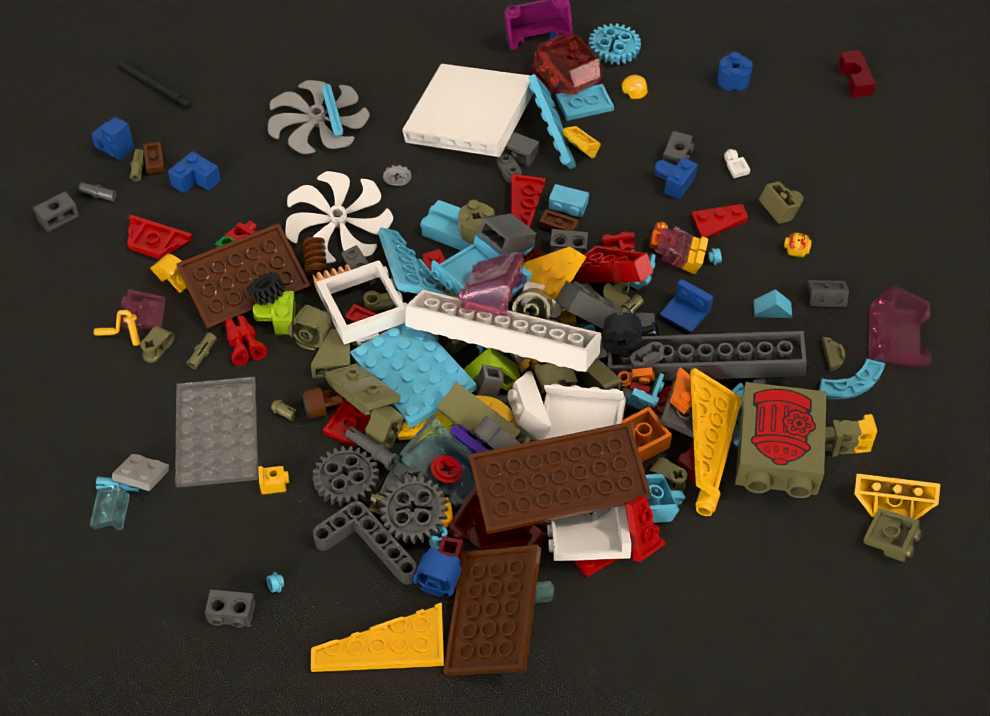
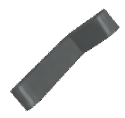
[313,501,417,585]

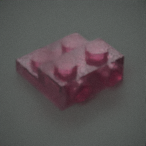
[120,289,166,331]

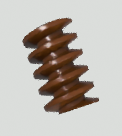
[302,237,327,278]

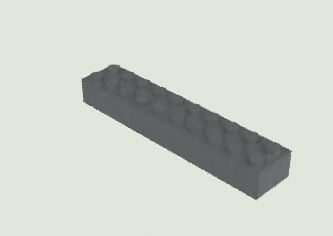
[608,331,807,381]

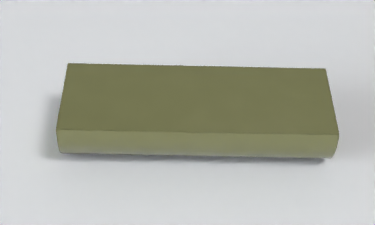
[437,382,521,450]

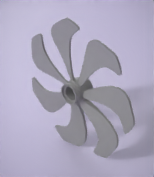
[268,80,370,154]

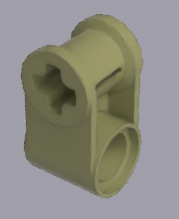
[140,326,175,363]
[647,457,687,491]

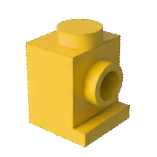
[258,466,289,494]

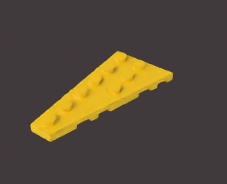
[690,368,742,496]
[311,603,444,672]

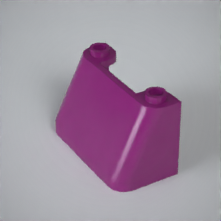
[505,0,573,50]

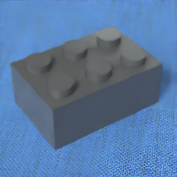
[556,281,623,329]

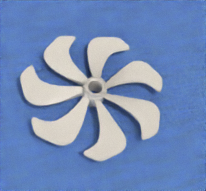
[286,171,393,264]

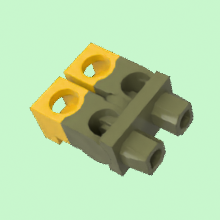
[825,414,877,457]

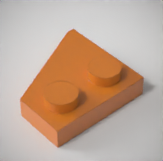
[669,367,692,414]

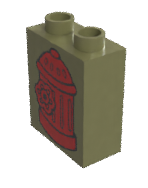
[735,382,827,498]

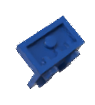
[660,279,714,333]

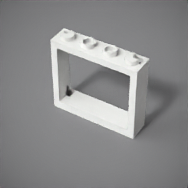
[316,261,407,345]

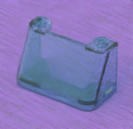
[400,415,477,507]

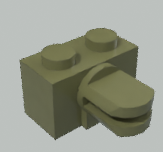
[758,181,804,224]
[364,405,404,450]

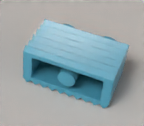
[548,184,589,218]

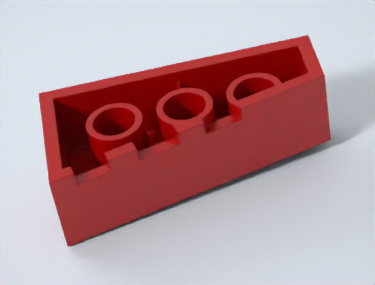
[575,245,653,283]

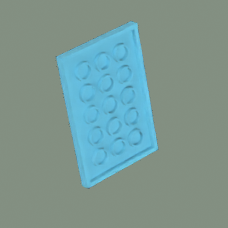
[350,323,477,428]

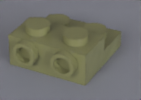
[864,508,922,562]

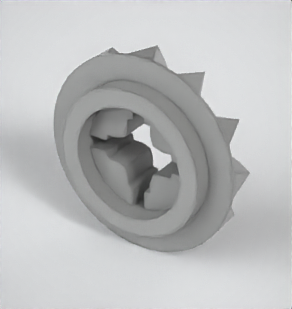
[383,165,411,186]

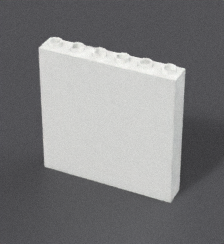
[402,64,533,157]

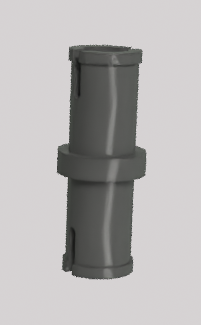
[79,182,117,201]

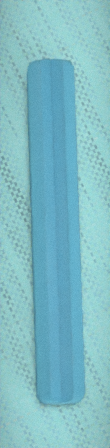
[322,84,343,136]

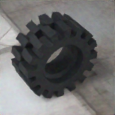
[248,272,286,305]

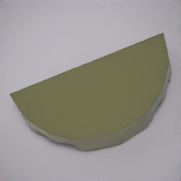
[821,337,845,371]

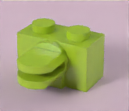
[253,291,296,335]

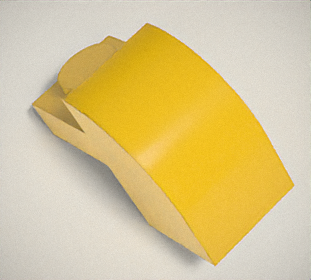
[150,254,187,293]

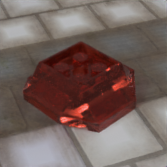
[532,33,604,94]

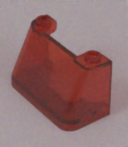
[448,486,548,550]

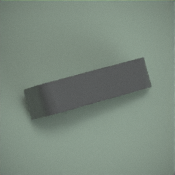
[473,415,521,450]

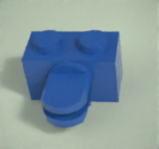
[654,157,698,200]

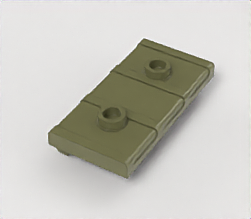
[326,363,400,415]

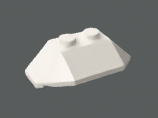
[508,371,552,440]

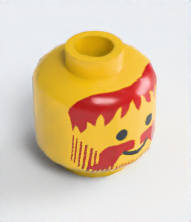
[784,232,812,258]

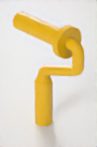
[94,310,140,346]

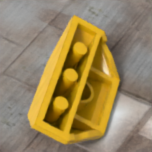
[854,474,940,520]

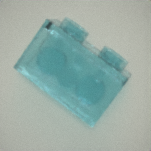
[90,485,130,530]

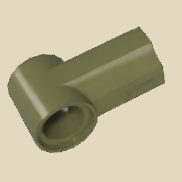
[363,291,396,314]

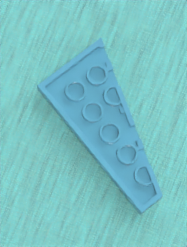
[528,74,576,169]

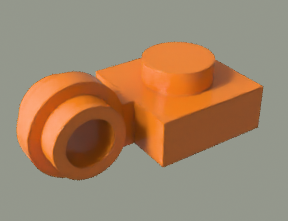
[649,221,670,253]
[617,367,655,387]

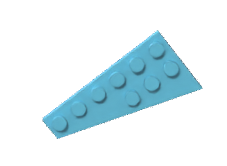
[378,227,452,296]

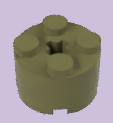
[458,200,495,244]
[512,288,553,320]
[288,305,333,350]
[533,363,578,394]

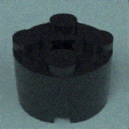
[603,312,642,358]

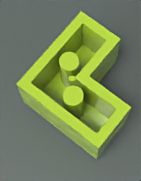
[464,348,520,392]

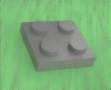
[112,454,169,491]

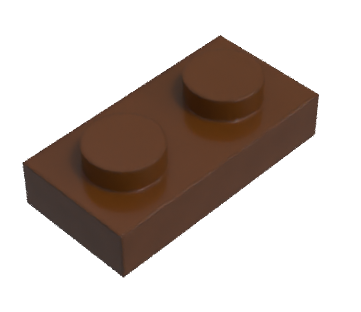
[143,142,165,174]
[539,209,579,231]

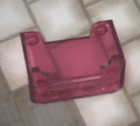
[459,251,524,316]
[869,285,931,368]

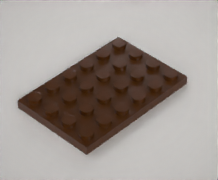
[176,223,310,330]
[443,545,541,676]

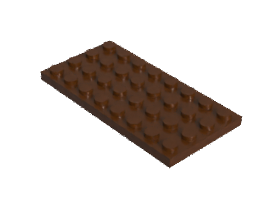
[469,422,652,534]

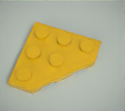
[523,247,586,300]

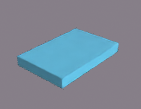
[555,84,614,121]

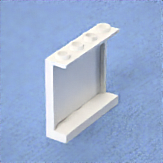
[544,384,626,439]
[546,505,631,561]

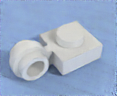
[724,149,750,178]

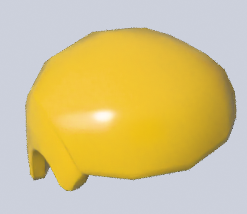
[622,75,648,99]

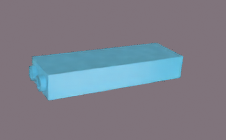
[420,200,535,265]

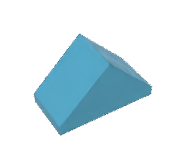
[753,289,792,319]

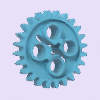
[588,23,641,65]

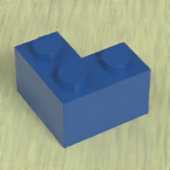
[92,117,134,160]
[168,151,221,193]

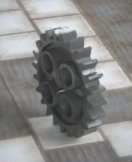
[313,446,379,507]
[380,476,449,544]

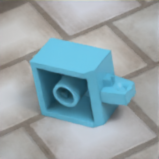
[646,474,685,523]

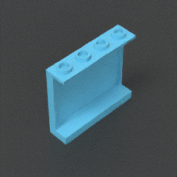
[431,234,532,308]

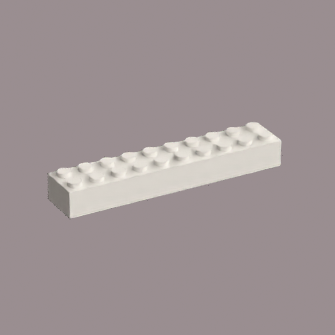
[406,290,601,372]

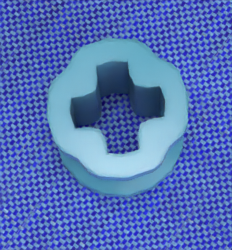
[429,526,448,550]

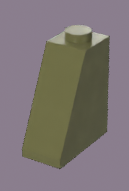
[311,329,351,378]
[580,359,622,390]

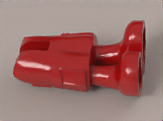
[225,315,267,366]

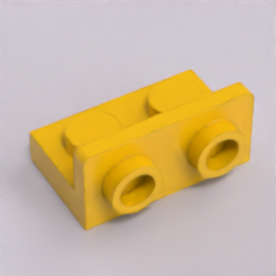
[562,126,601,158]

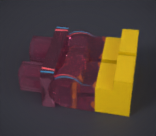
[655,226,709,275]

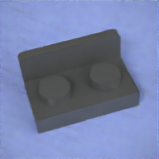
[341,245,377,285]
[807,280,849,307]

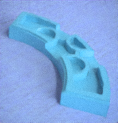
[819,358,885,400]

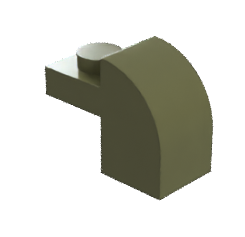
[603,282,631,307]

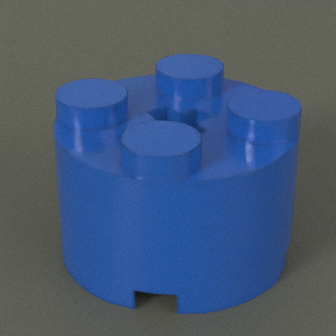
[717,52,753,91]
[413,548,462,597]

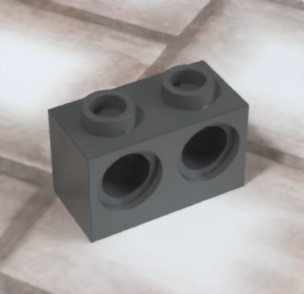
[550,229,588,255]
[205,590,255,628]

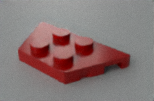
[127,215,193,259]

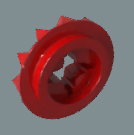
[430,455,463,485]

